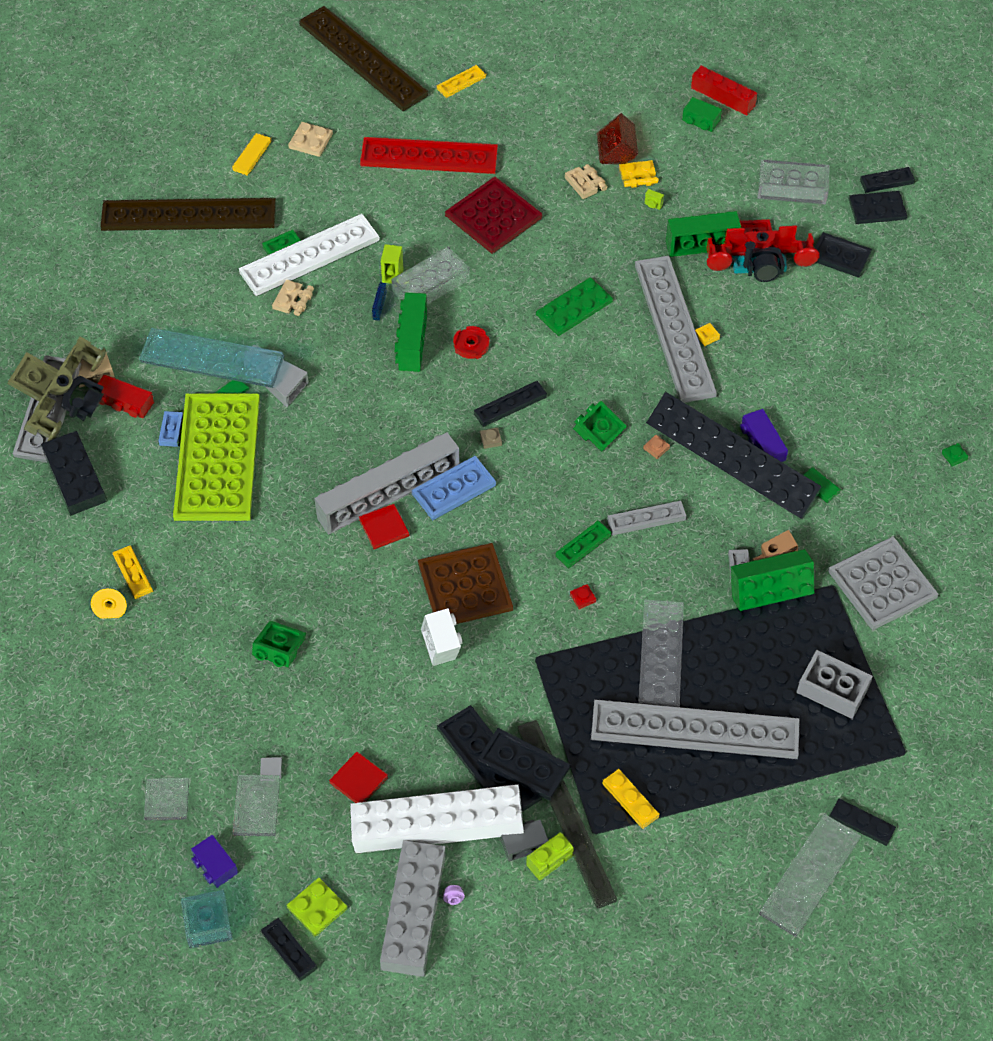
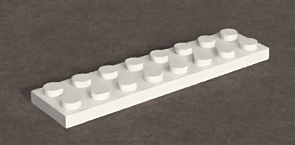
[239,214,379,296]

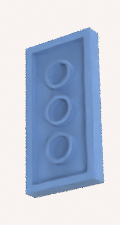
[412,456,496,521]

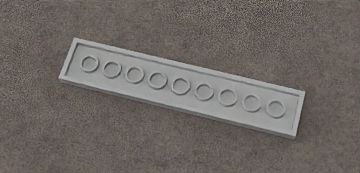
[635,256,716,403]
[591,700,799,759]

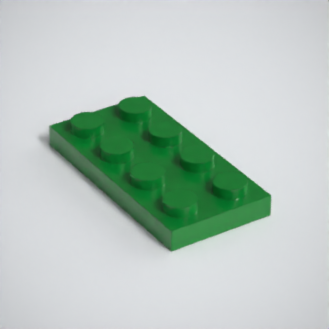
[536,277,613,337]

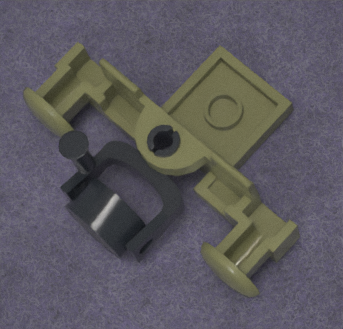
[7,336,106,441]

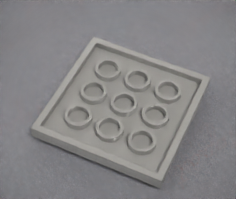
[828,536,938,631]

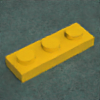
[603,769,659,829]

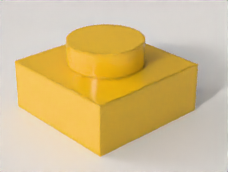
[695,323,720,346]

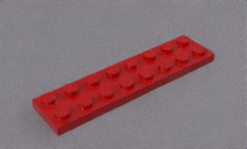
[360,137,498,174]

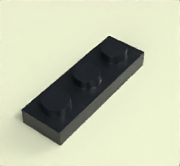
[860,167,915,193]
[829,798,896,846]
[260,918,317,982]

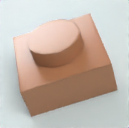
[643,435,670,459]

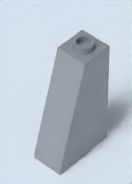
[243,345,309,407]

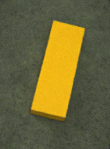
[437,65,486,98]
[232,133,271,176]
[112,545,153,599]

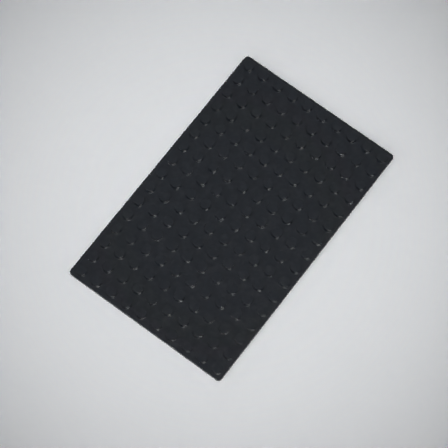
[535,586,906,835]

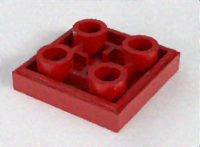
[359,504,409,549]
[329,751,388,803]

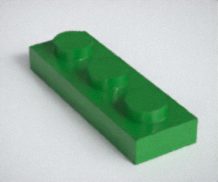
[556,521,611,569]

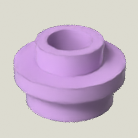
[443,885,465,905]

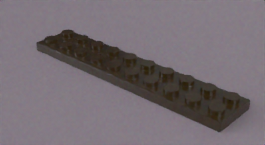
[299,6,428,112]
[100,198,276,231]

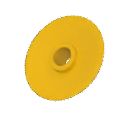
[91,589,127,618]

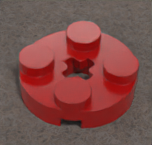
[453,326,489,359]

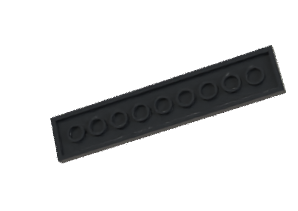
[646,391,823,519]

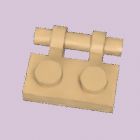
[565,164,607,199]
[272,280,314,316]

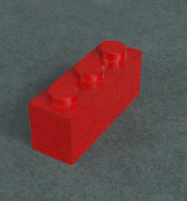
[97,374,154,418]

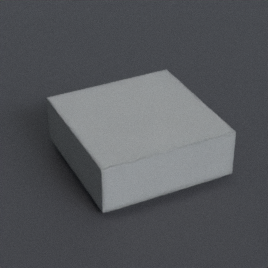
[260,757,282,779]

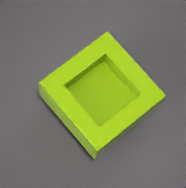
[644,189,664,210]

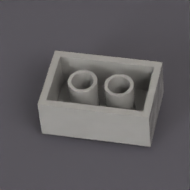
[797,650,873,719]

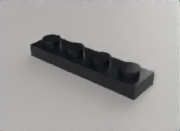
[474,381,547,427]

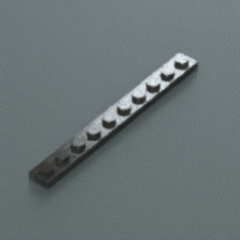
[517,720,617,909]

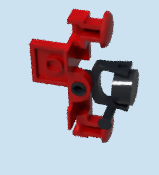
[706,219,819,282]

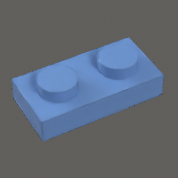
[158,411,183,447]

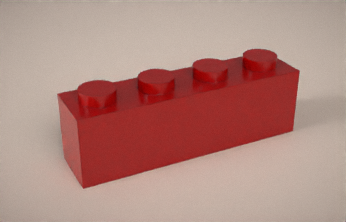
[691,65,757,116]

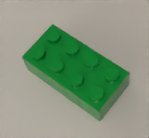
[665,211,741,257]
[395,292,427,372]
[730,549,814,611]

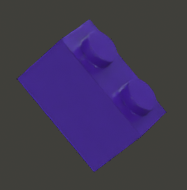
[191,835,238,888]

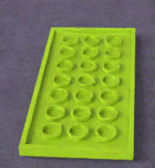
[173,394,260,521]

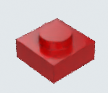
[570,584,596,609]

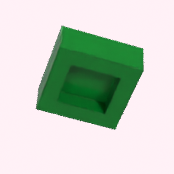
[942,443,969,466]

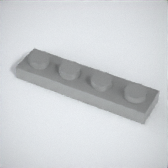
[607,501,686,535]

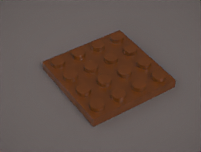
[418,543,513,624]

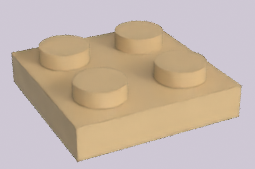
[288,122,333,157]

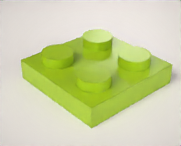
[287,878,348,937]

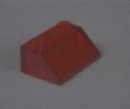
[597,113,638,164]

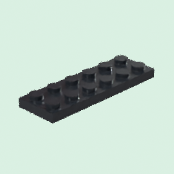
[437,705,542,812]

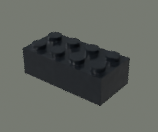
[41,431,106,516]

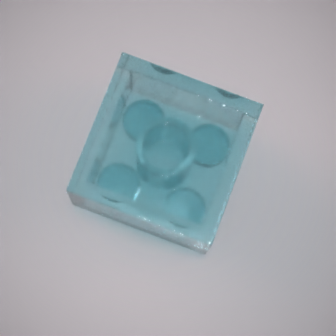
[181,890,233,948]

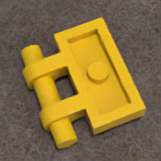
[619,160,658,188]

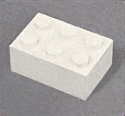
[421,609,463,666]

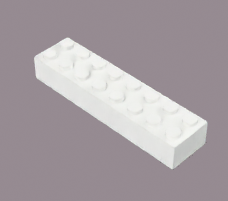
[350,785,524,853]

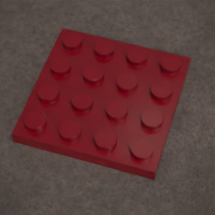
[445,177,542,254]

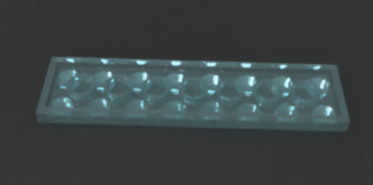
[139,328,285,388]

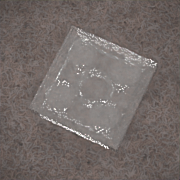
[144,778,189,821]

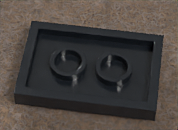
[848,191,907,224]
[815,232,872,278]

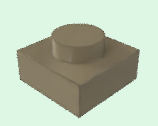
[480,428,502,449]

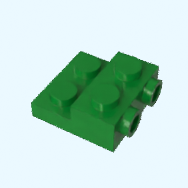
[573,401,627,452]
[252,621,306,668]

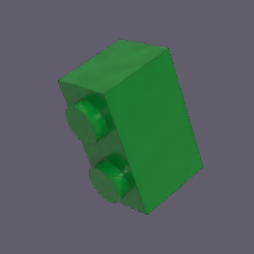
[682,97,722,132]

